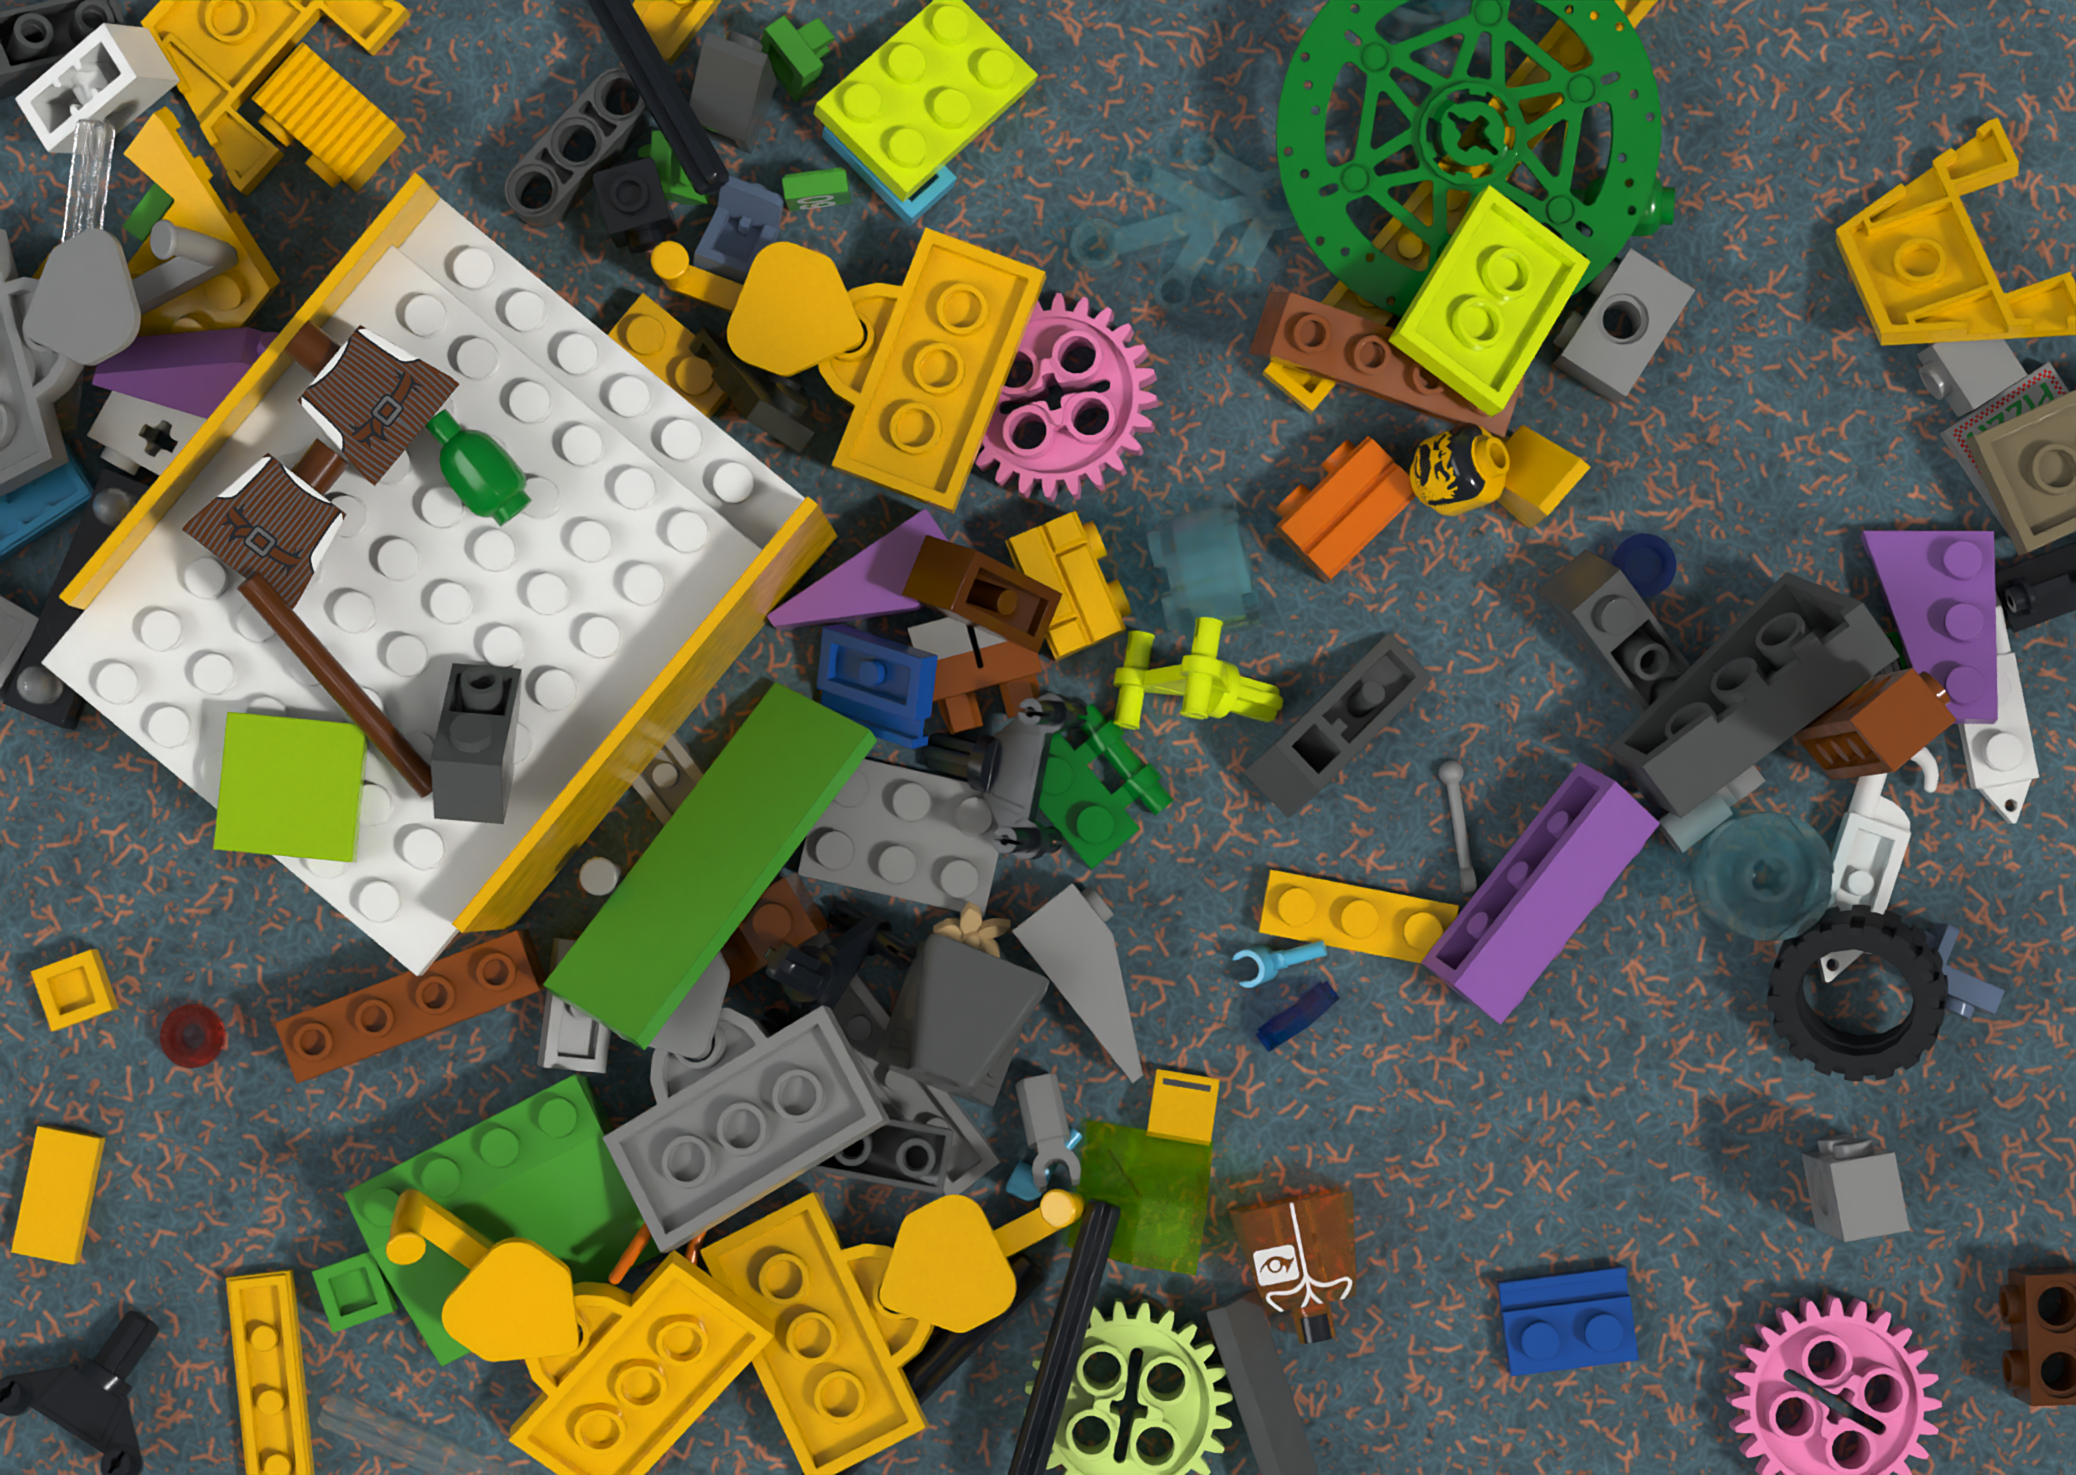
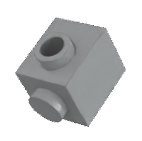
[1916,339,2028,418]

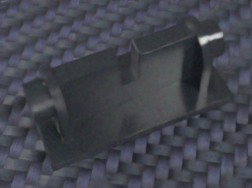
[1995,542,2076,633]

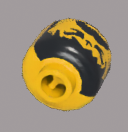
[1410,423,1510,516]

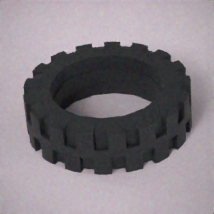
[1767,905,1948,1081]

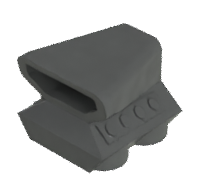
[874,934,1049,1107]

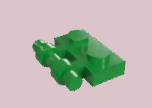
[1039,703,1174,870]

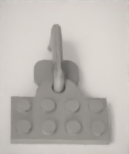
[0,219,238,497]
[579,857,890,1253]

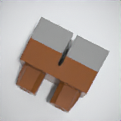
[907,617,1042,735]

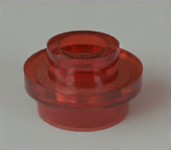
[160,1004,226,1068]

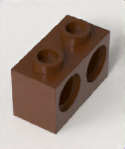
[1999,1266,2076,1406]

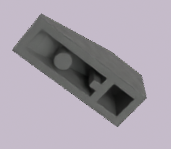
[1244,633,1433,818]

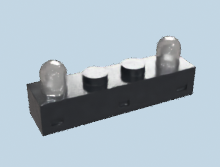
[3,468,150,730]

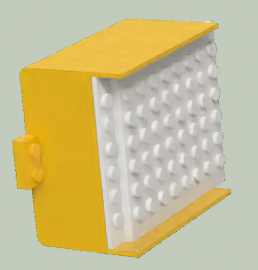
[41,172,838,976]

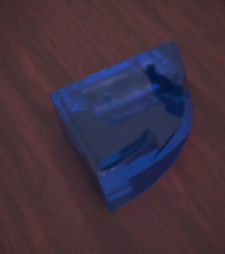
[1255,981,1340,1053]

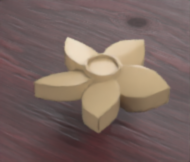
[933,901,1010,958]

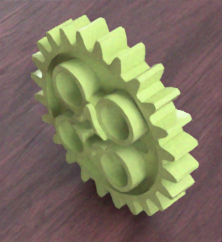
[1024,1298,1233,1475]

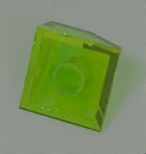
[1067,1120,1214,1276]

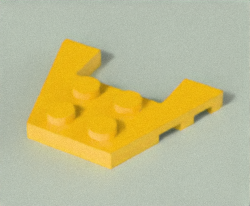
[141,0,411,197]
[32,106,281,337]
[1836,117,2076,346]

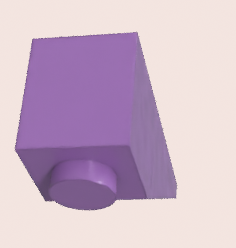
[92,327,279,419]
[766,508,949,631]

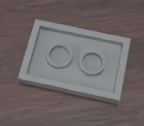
[798,759,1003,917]

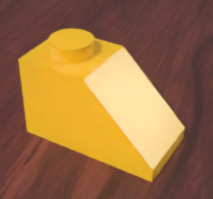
[1493,425,1590,529]

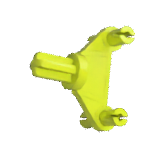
[1113,617,1283,730]

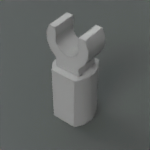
[1657,765,1766,853]
[1015,1073,1081,1193]

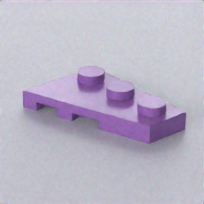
[1860,531,1998,724]

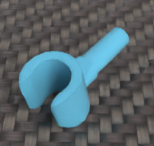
[1232,940,1327,988]
[1005,1127,1083,1202]

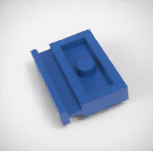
[816,624,938,749]
[1496,1265,1639,1376]

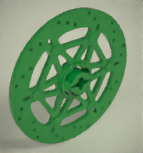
[1275,0,1661,317]

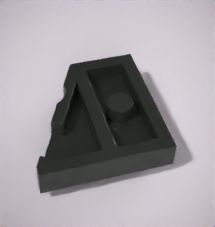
[689,326,815,453]

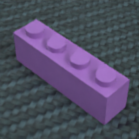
[1421,762,1660,1025]

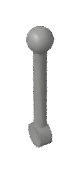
[1438,760,1477,893]

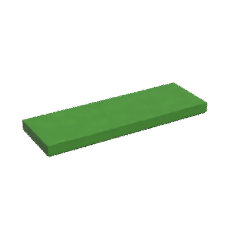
[543,681,877,1050]

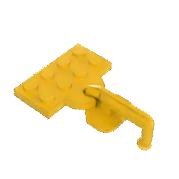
[650,227,1047,514]
[385,1188,775,1475]
[700,1189,1087,1475]

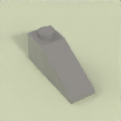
[1012,883,1143,1083]

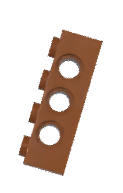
[1249,292,1525,437]
[1794,667,1957,780]
[274,929,547,1084]

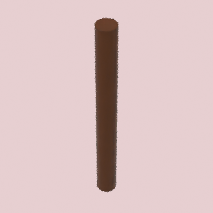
[237,571,432,798]

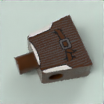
[283,319,459,486]
[182,438,350,610]

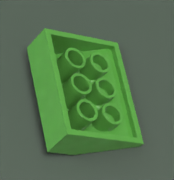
[343,1074,663,1367]

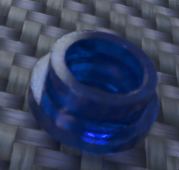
[1611,534,1676,598]

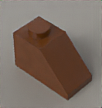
[902,535,1062,653]
[720,872,830,989]

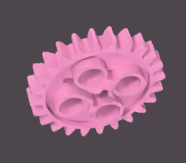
[975,293,1159,502]
[1726,1294,1942,1475]

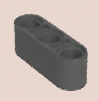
[504,67,653,229]

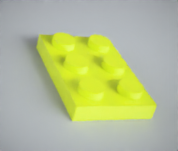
[813,0,1038,203]
[1388,185,1591,417]

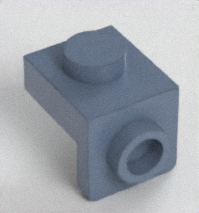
[693,176,784,285]
[1922,923,2005,1020]

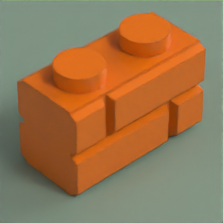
[1273,436,1417,584]

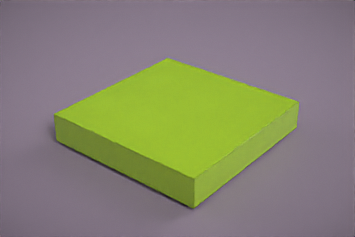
[213,712,368,863]

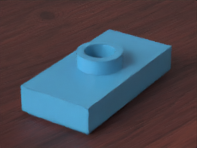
[0,442,95,563]

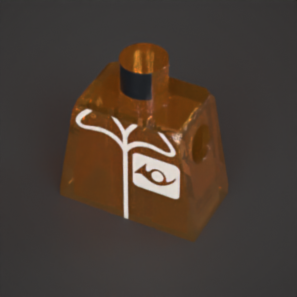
[1228,1185,1356,1344]

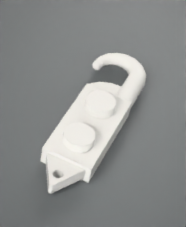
[1958,591,2039,824]
[1810,747,1939,982]

